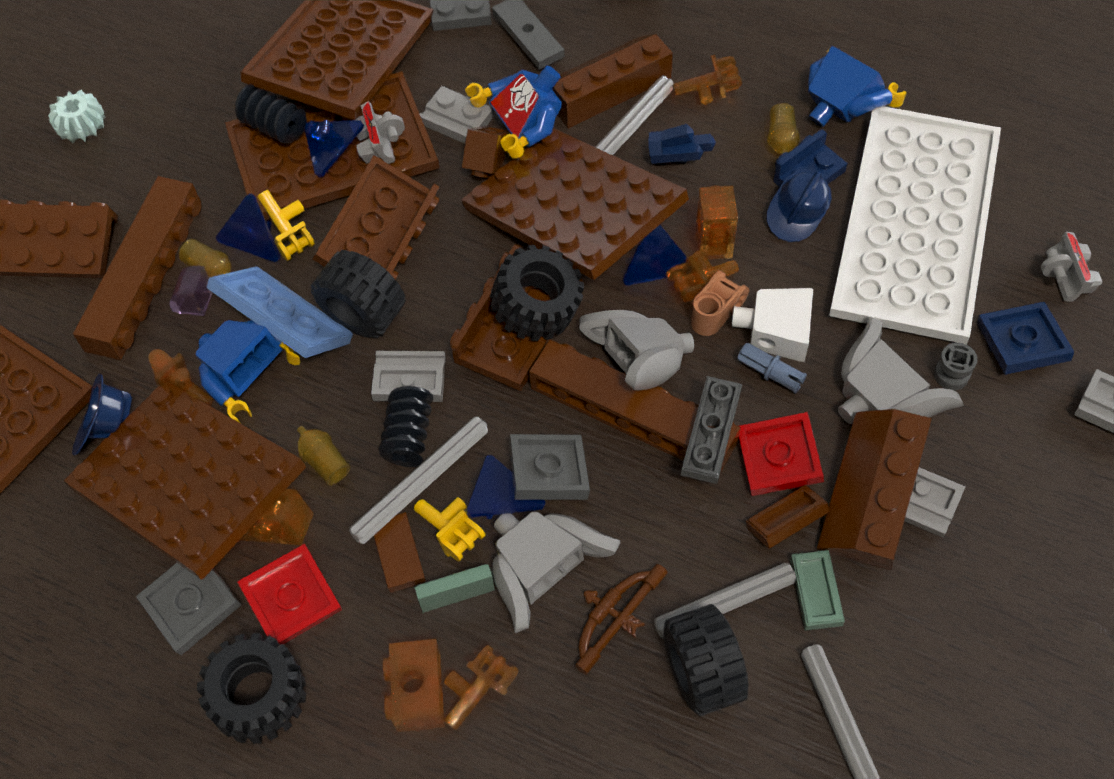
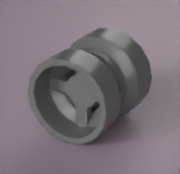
[934,342,977,391]

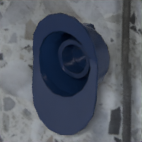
[767,171,832,242]
[72,373,132,456]

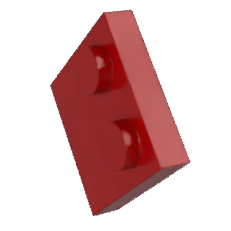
[739,412,824,496]
[237,544,342,645]

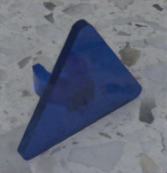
[304,120,364,177]
[216,193,281,262]
[623,225,695,285]
[466,455,545,519]

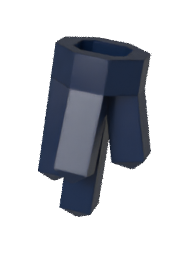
[648,124,716,164]

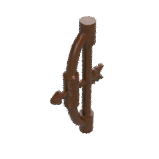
[575,564,668,675]

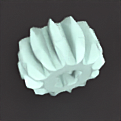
[48,90,105,143]

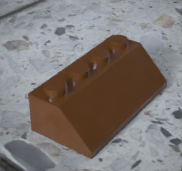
[552,34,673,129]
[817,409,932,570]

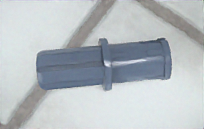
[737,343,807,394]

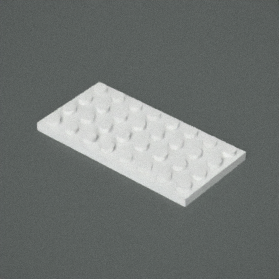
[829,106,1001,345]

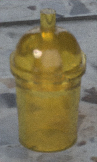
[768,103,800,155]
[179,239,231,281]
[297,426,351,485]

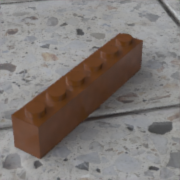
[73,176,201,361]
[529,340,740,476]

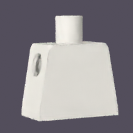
[732,288,813,362]

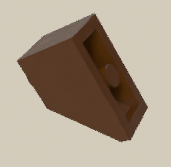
[462,125,511,178]

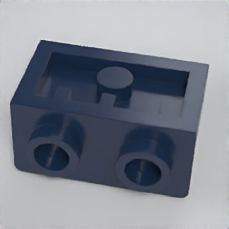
[773,129,848,187]

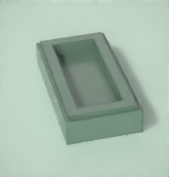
[790,550,845,630]
[415,564,495,613]

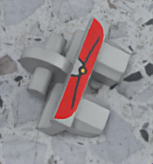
[350,101,405,164]
[1041,232,1102,302]

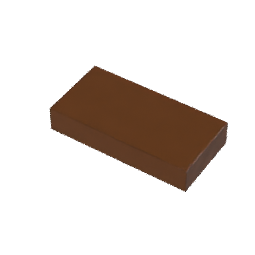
[746,485,830,549]
[374,512,426,593]

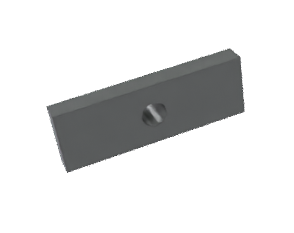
[492,0,565,69]
[681,376,742,484]

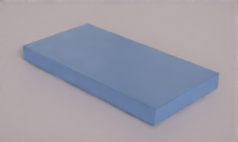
[207,266,353,358]

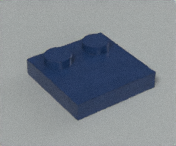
[977,301,1074,375]

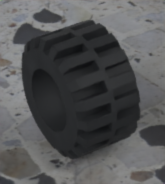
[490,245,584,341]
[311,250,406,338]
[663,604,748,717]
[197,633,306,744]

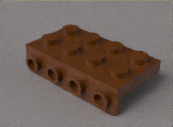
[312,155,440,280]
[0,200,118,278]
[450,244,583,391]

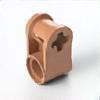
[691,271,749,336]

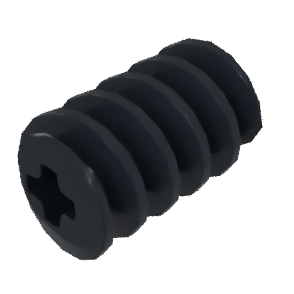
[235,84,307,144]
[378,386,434,467]

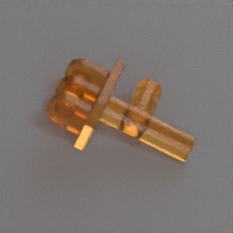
[673,55,742,104]
[666,251,739,302]
[148,349,214,406]
[444,645,519,730]

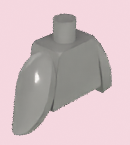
[579,310,694,390]
[838,316,964,424]
[492,512,621,633]

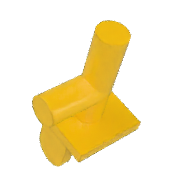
[257,190,315,261]
[414,497,486,562]

